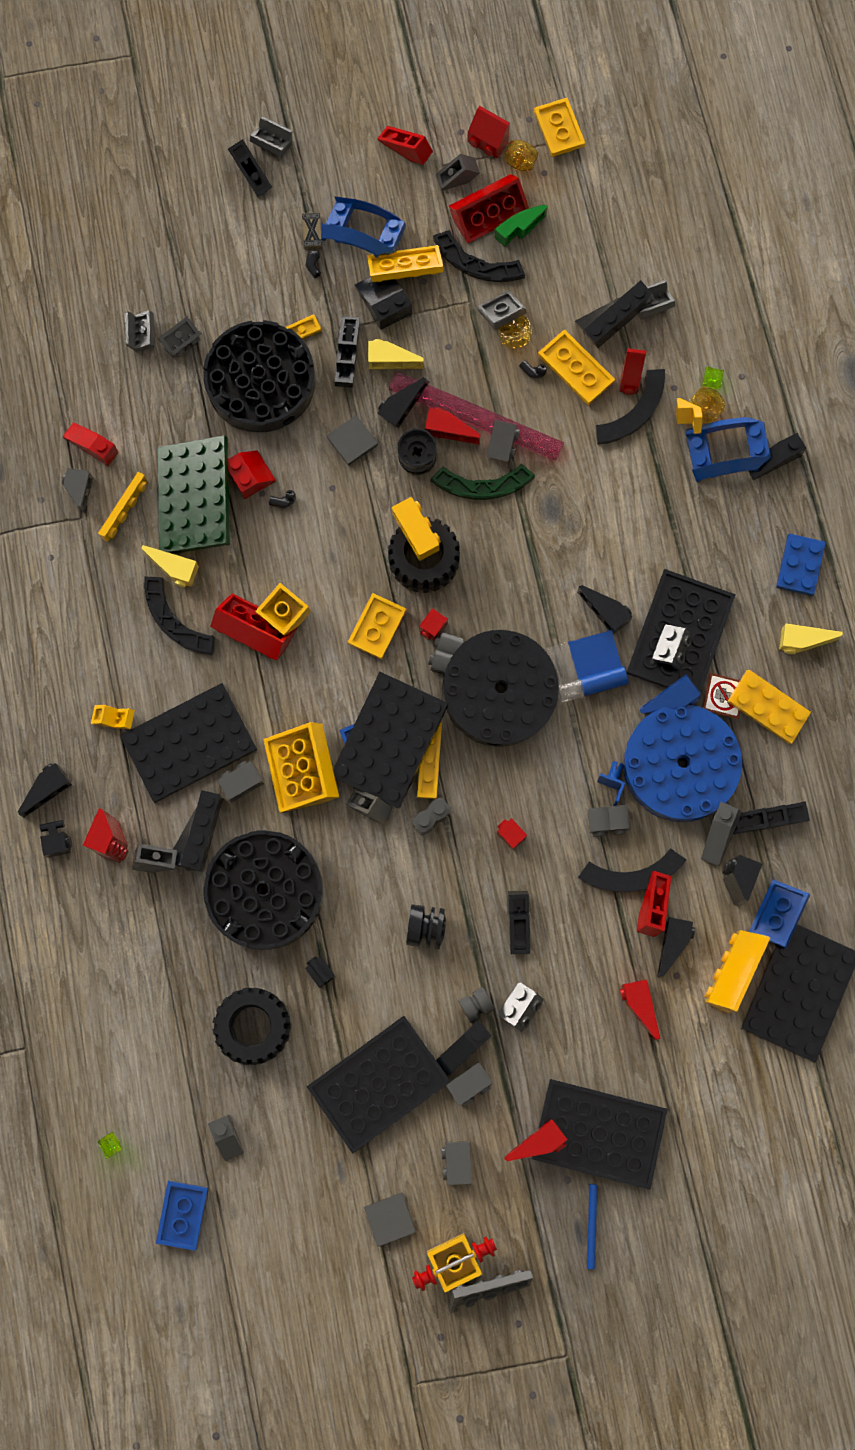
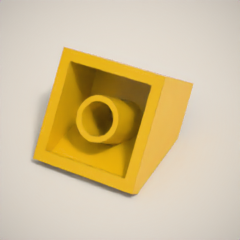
[255,583,312,636]

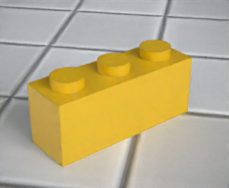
[391,497,441,561]

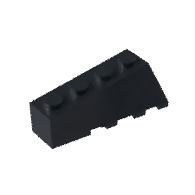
[575,280,655,348]
[173,790,223,873]

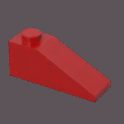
[377,125,433,165]
[619,348,646,395]
[425,407,481,445]
[63,422,118,466]
[637,871,672,937]
[619,979,661,1040]
[504,1119,568,1161]

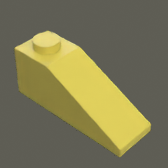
[368,339,424,369]
[142,545,199,588]
[779,624,843,654]

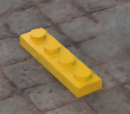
[98,472,148,542]
[417,722,442,799]

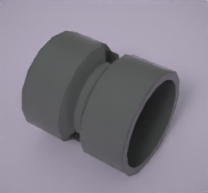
[458,987,495,1023]

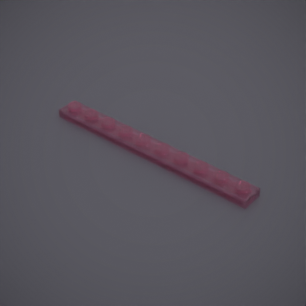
[389,371,564,461]

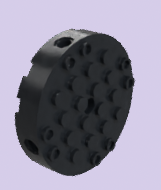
[203,320,316,432]
[442,630,559,747]
[203,830,323,950]

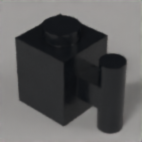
[40,820,72,858]
[305,956,336,988]

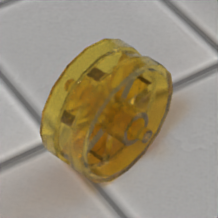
[504,140,538,171]
[498,315,532,348]
[689,387,725,423]

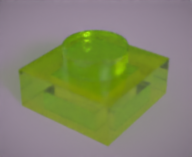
[702,366,724,390]
[97,1132,122,1159]

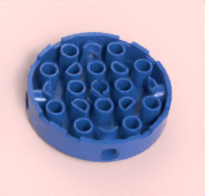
[623,705,742,822]

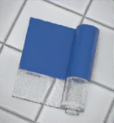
[546,630,628,703]

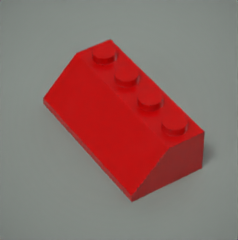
[448,174,529,243]
[210,593,298,661]
[83,808,128,863]

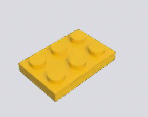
[534,97,585,157]
[348,593,407,660]

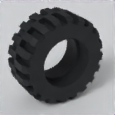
[388,517,460,593]
[212,988,291,1065]

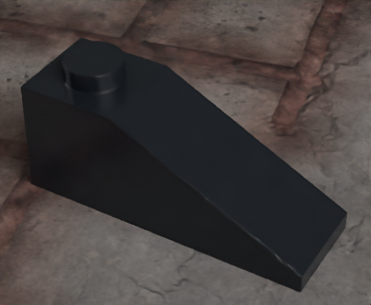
[228,139,272,197]
[377,377,430,428]
[748,433,807,480]
[577,585,632,635]
[18,763,72,818]
[657,917,695,978]
[436,1021,492,1077]

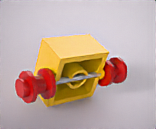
[412,1233,497,1292]

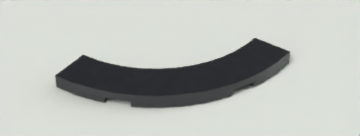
[433,230,525,282]
[596,369,665,445]
[144,576,215,655]
[578,848,687,892]

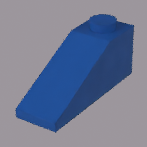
[640,674,701,713]

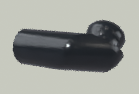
[305,251,321,278]
[519,360,547,378]
[269,490,296,508]

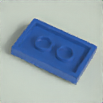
[776,533,825,596]
[749,879,810,949]
[156,1181,208,1251]

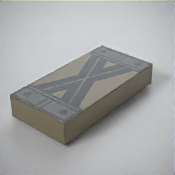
[302,212,322,250]

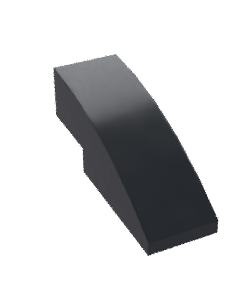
[508,891,530,954]

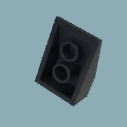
[355,277,412,330]

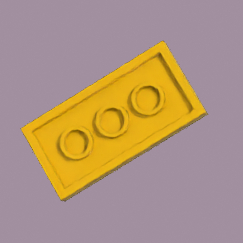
[367,245,443,282]
[538,329,615,406]
[727,670,811,744]

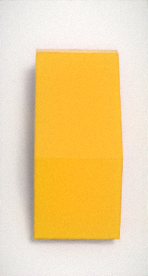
[676,398,702,434]
[91,705,135,729]

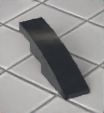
[334,316,360,388]
[733,801,810,835]

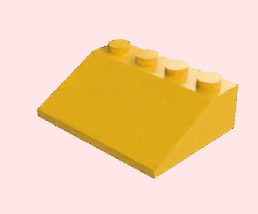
[263,722,339,813]
[704,930,770,1013]

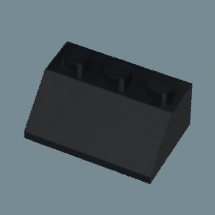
[722,855,762,906]

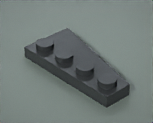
[448,1270,533,1313]

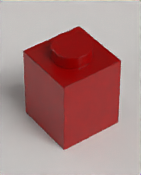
[419,608,448,641]
[497,818,527,850]

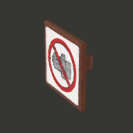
[702,673,740,719]

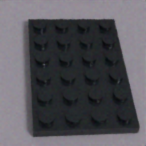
[626,569,736,698]
[333,671,449,809]
[120,683,257,803]
[741,924,855,1063]
[307,1016,451,1154]
[531,1079,668,1190]

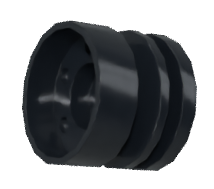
[398,428,436,475]
[406,904,446,949]

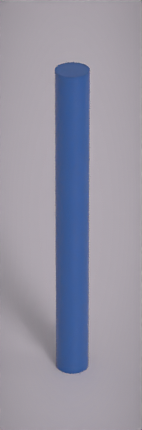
[587,1184,598,1269]

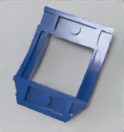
[321,196,406,258]
[685,417,771,482]

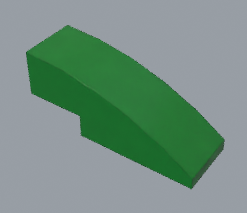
[494,205,548,247]

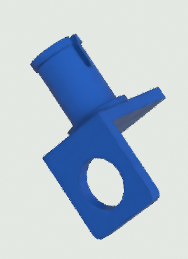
[597,761,625,806]

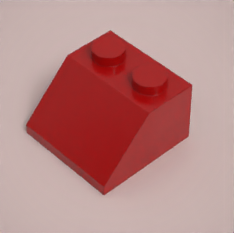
[467,105,510,159]
[228,450,276,500]

